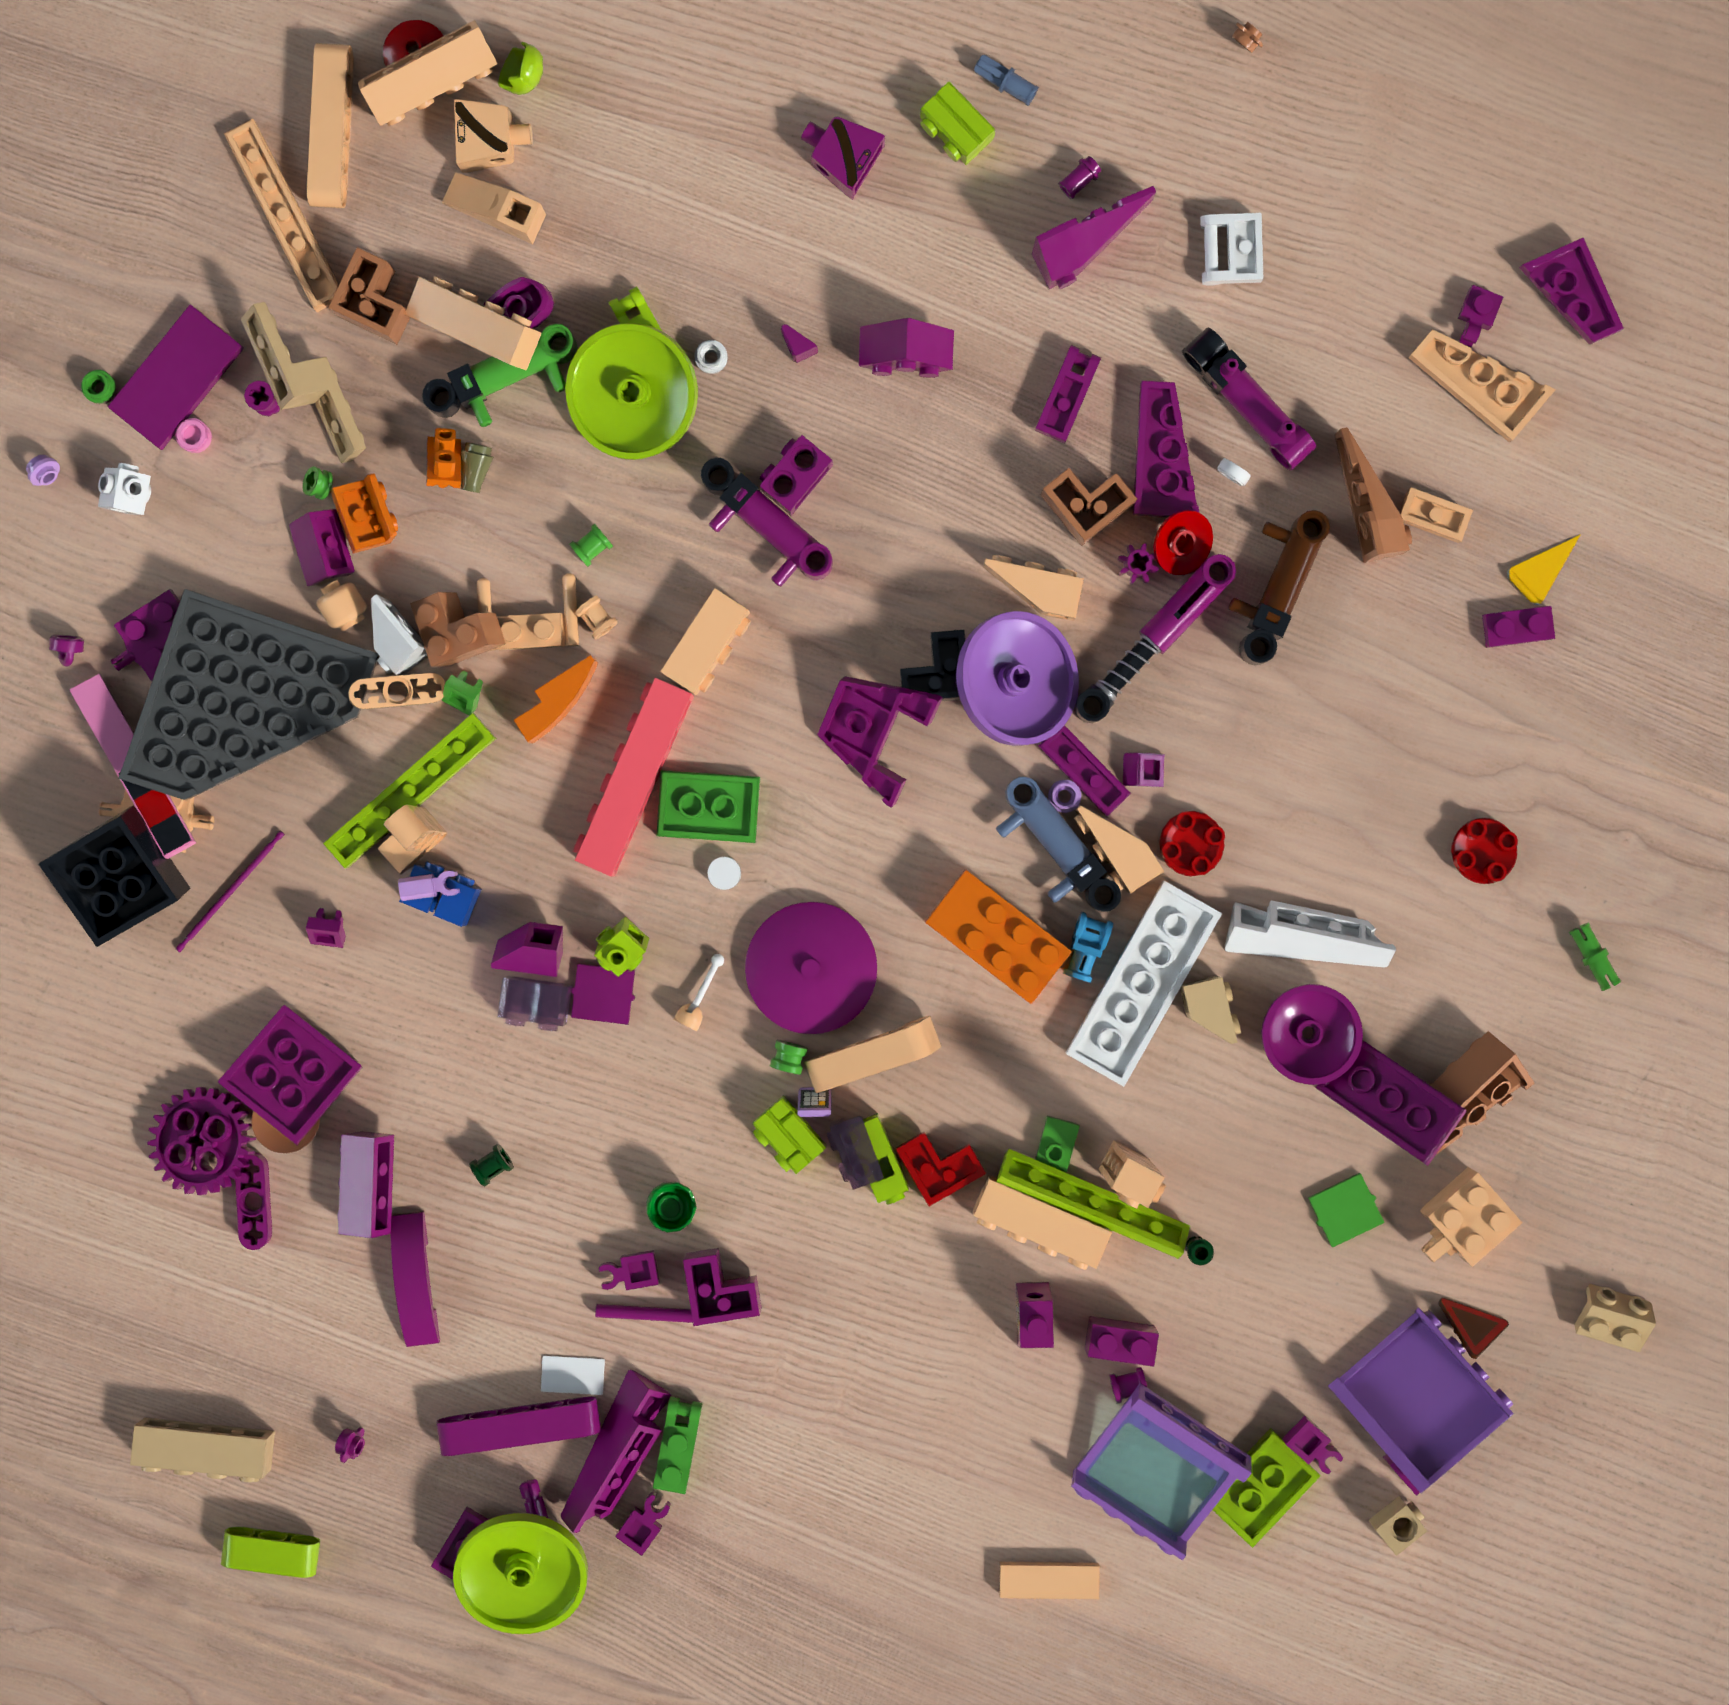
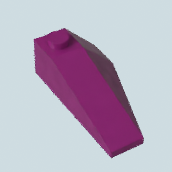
[1032,186,1156,289]

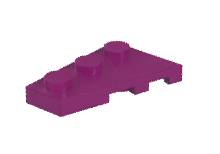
[1519,237,1624,345]

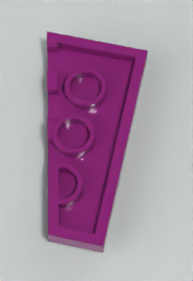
[1133,381,1200,517]

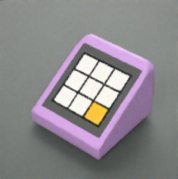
[798,1087,832,1117]

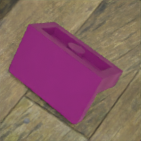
[289,509,355,587]

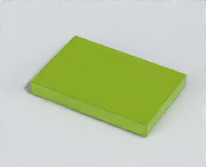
[1212,1428,1321,1548]

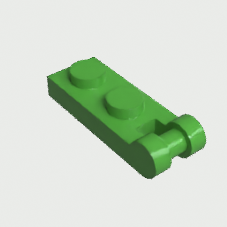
[653,1396,703,1494]

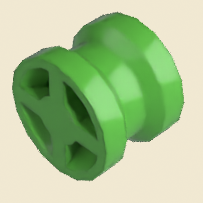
[770,1040,808,1075]

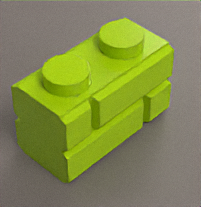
[920,81,995,165]
[753,1095,827,1174]

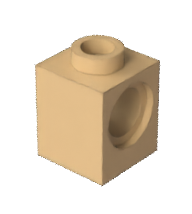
[1368,1496,1427,1556]

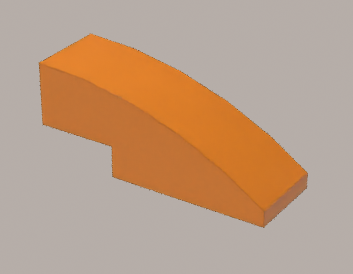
[514,655,598,744]

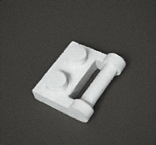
[1200,213,1263,286]

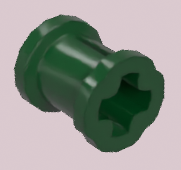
[469,1144,514,1187]

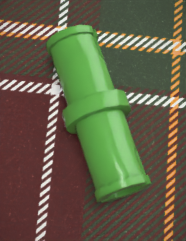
[1569,922,1621,991]

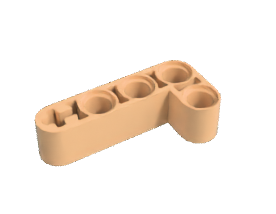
[378,805,447,874]
[804,1016,942,1093]

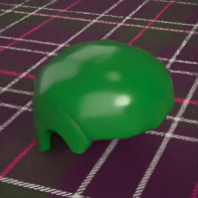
[646,1181,697,1233]

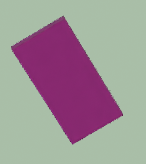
[108,304,244,450]
[1316,1040,1467,1166]

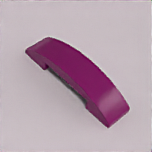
[390,1211,440,1347]

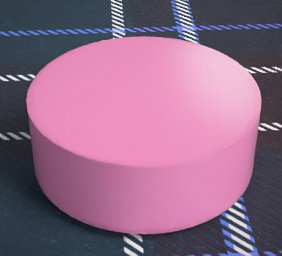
[175,418,212,453]

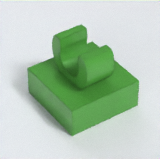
[442,671,483,716]

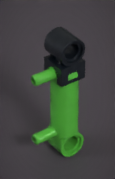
[422,324,577,427]

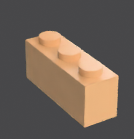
[660,588,751,696]

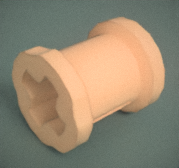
[575,595,618,640]

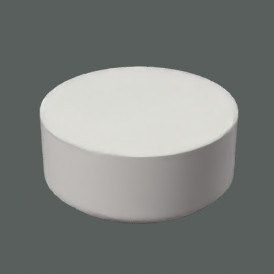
[1217,458,1251,486]
[708,857,741,890]

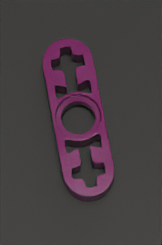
[235,1152,272,1250]

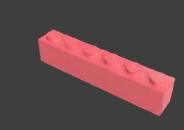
[573,678,694,877]

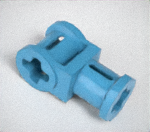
[1063,912,1113,983]

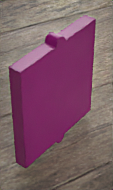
[571,964,635,1025]

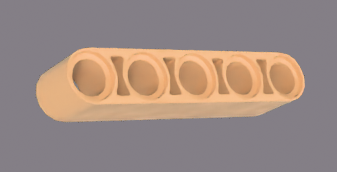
[307,43,354,208]

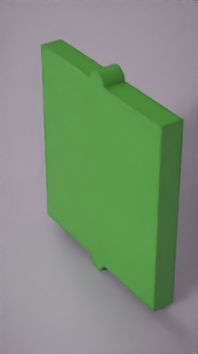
[1308,1173,1385,1248]

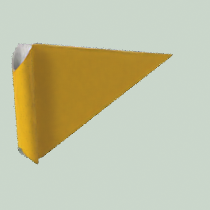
[1507,534,1581,605]

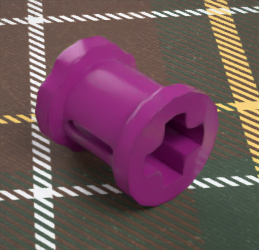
[244,381,280,417]
[1109,1367,1147,1404]

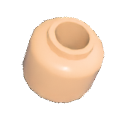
[316,579,367,631]

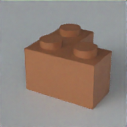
[328,247,410,345]
[1040,468,1137,546]
[410,592,506,667]

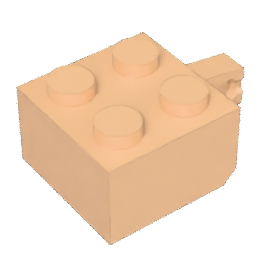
[1420,1167,1522,1267]

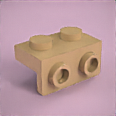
[1574,1284,1656,1353]

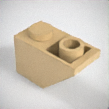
[1180,976,1241,1044]

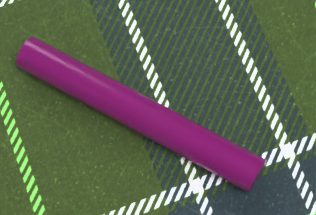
[595,1304,693,1323]

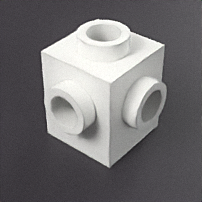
[98,463,151,515]

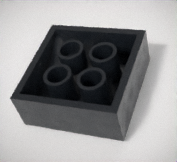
[38,805,191,947]

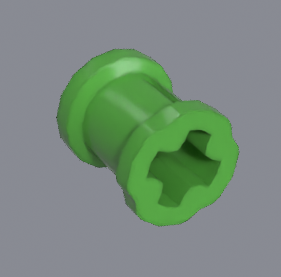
[569,523,614,567]

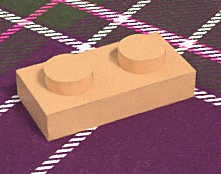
[1399,487,1473,543]

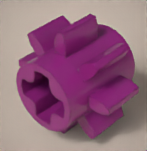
[1117,543,1159,585]

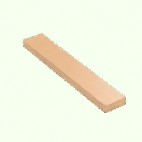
[224,119,339,312]

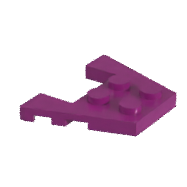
[817,676,943,808]

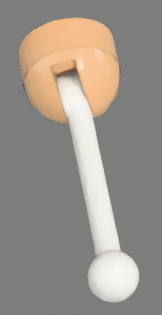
[673,954,724,1031]

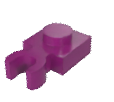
[598,1250,660,1290]
[1282,1415,1343,1474]
[615,1491,671,1556]

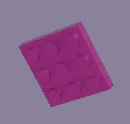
[218,1005,362,1145]

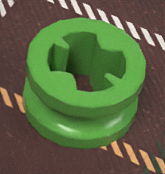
[302,466,333,500]

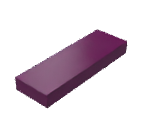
[1038,725,1131,817]

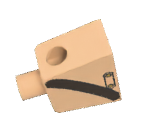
[454,99,532,173]

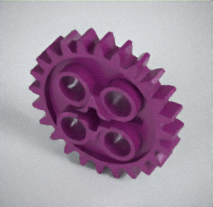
[147,1087,256,1195]

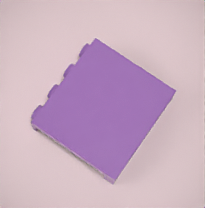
[1328,1308,1514,1494]

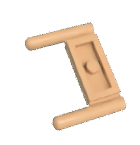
[477,573,579,651]

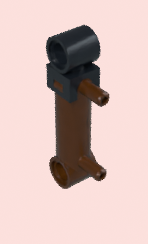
[1228,510,1330,665]

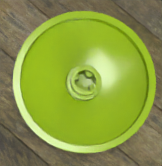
[565,323,698,460]
[453,1513,588,1634]

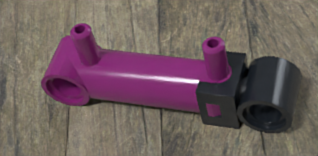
[1182,327,1316,471]
[701,457,833,587]

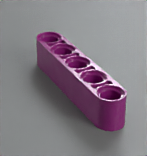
[436,1396,601,1456]

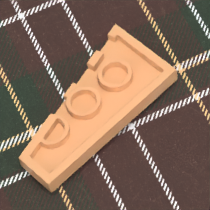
[1408,329,1556,443]

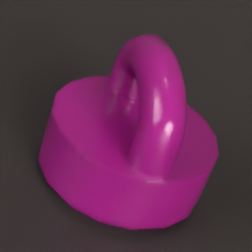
[49,635,84,667]

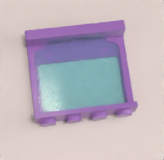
[1071,1383,1252,1560]

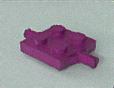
[111,589,180,681]

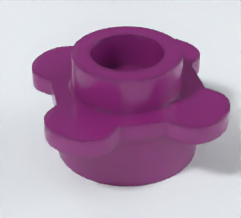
[335,1427,365,1463]

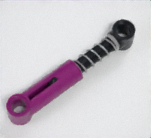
[1074,554,1236,723]

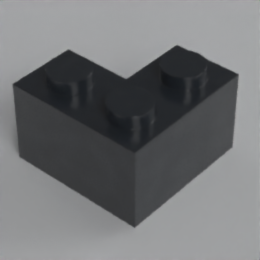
[900,630,965,701]

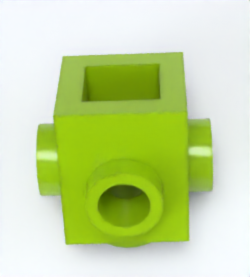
[594,916,649,977]

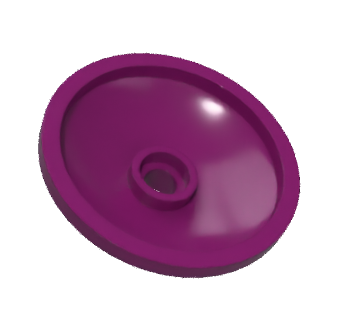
[1261,984,1363,1085]

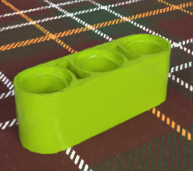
[221,1526,320,1578]

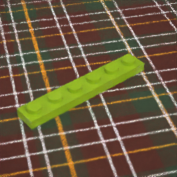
[323,713,497,869]
[996,1149,1190,1259]

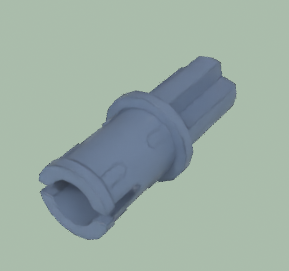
[974,55,1039,106]

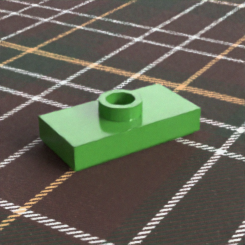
[1035,1115,1080,1173]

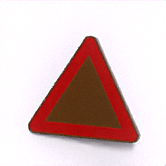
[1438,1298,1509,1359]

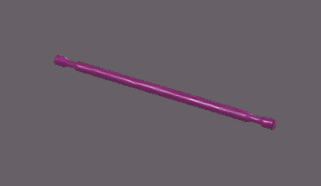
[175,830,285,952]

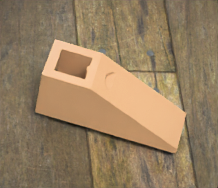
[442,172,546,244]
[983,555,1084,621]
[1074,806,1164,893]

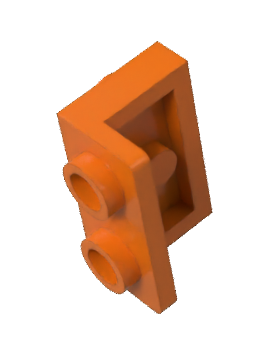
[330,473,398,554]

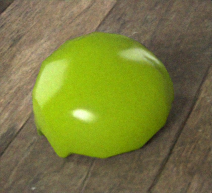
[498,42,543,95]

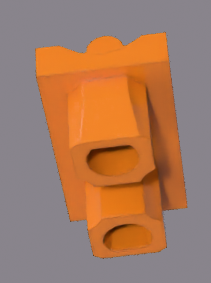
[426,428,461,489]

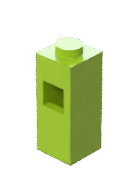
[847,1113,909,1205]

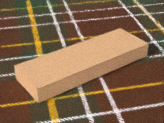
[999,1562,1100,1599]

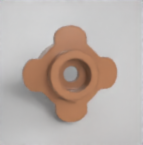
[1232,22,1263,53]

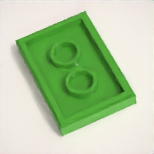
[656,770,760,843]

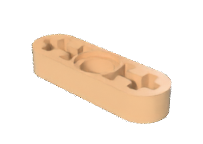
[348,673,446,709]

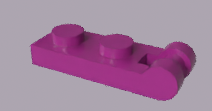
[1035,345,1102,443]

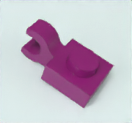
[1457,285,1504,348]

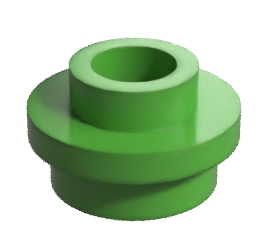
[81,370,116,404]

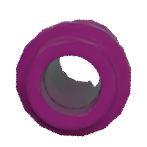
[1058,156,1101,199]

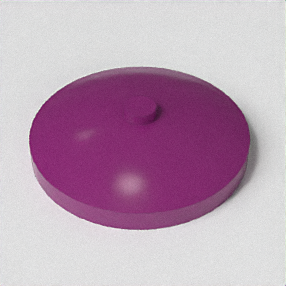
[745,902,877,1034]

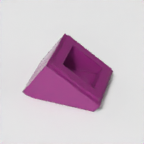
[781,324,818,363]
[1123,753,1165,787]

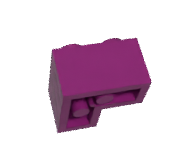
[859,318,954,378]
[683,1248,762,1326]

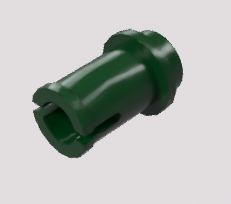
[1186,1236,1214,1266]

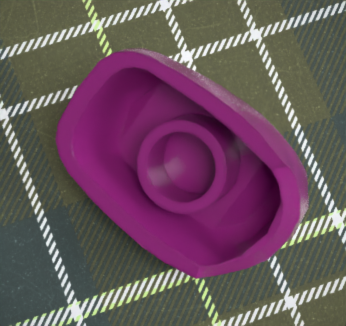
[483,277,554,329]

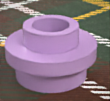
[26,455,60,486]
[1048,780,1081,813]

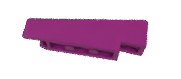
[561,1370,672,1533]

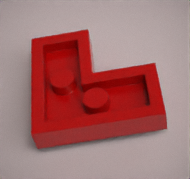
[896,1132,986,1207]

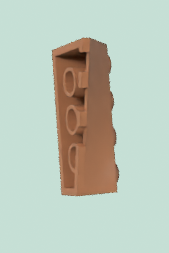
[1429,1031,1535,1154]

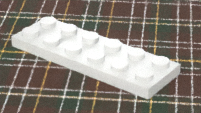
[1065,881,1222,1087]

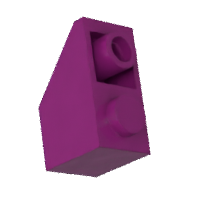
[491,922,563,977]

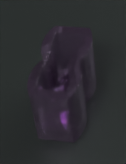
[497,976,572,1031]

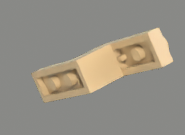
[241,302,366,463]

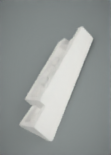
[1225,900,1396,968]

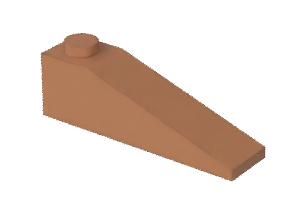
[1334,427,1412,563]

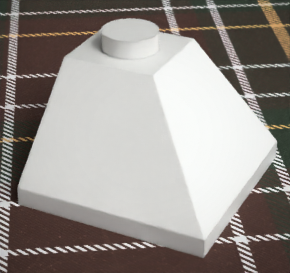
[371,594,427,676]

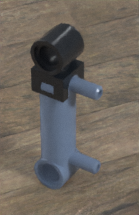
[996,777,1121,912]

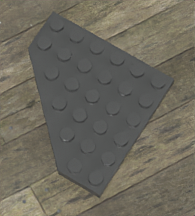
[118,589,379,800]

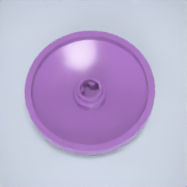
[956,611,1079,746]

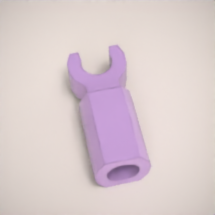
[398,870,460,901]

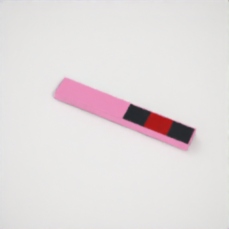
[69,674,196,859]

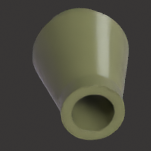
[460,442,494,493]

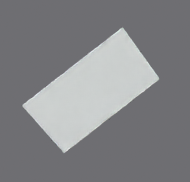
[541,1356,605,1395]

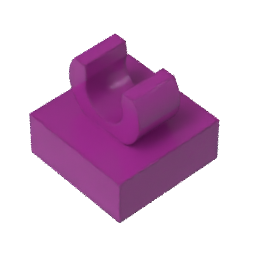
[306,908,346,948]

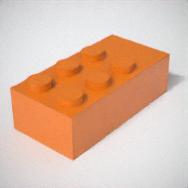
[925,869,1072,1004]

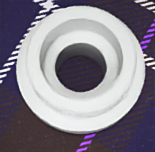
[694,340,728,374]

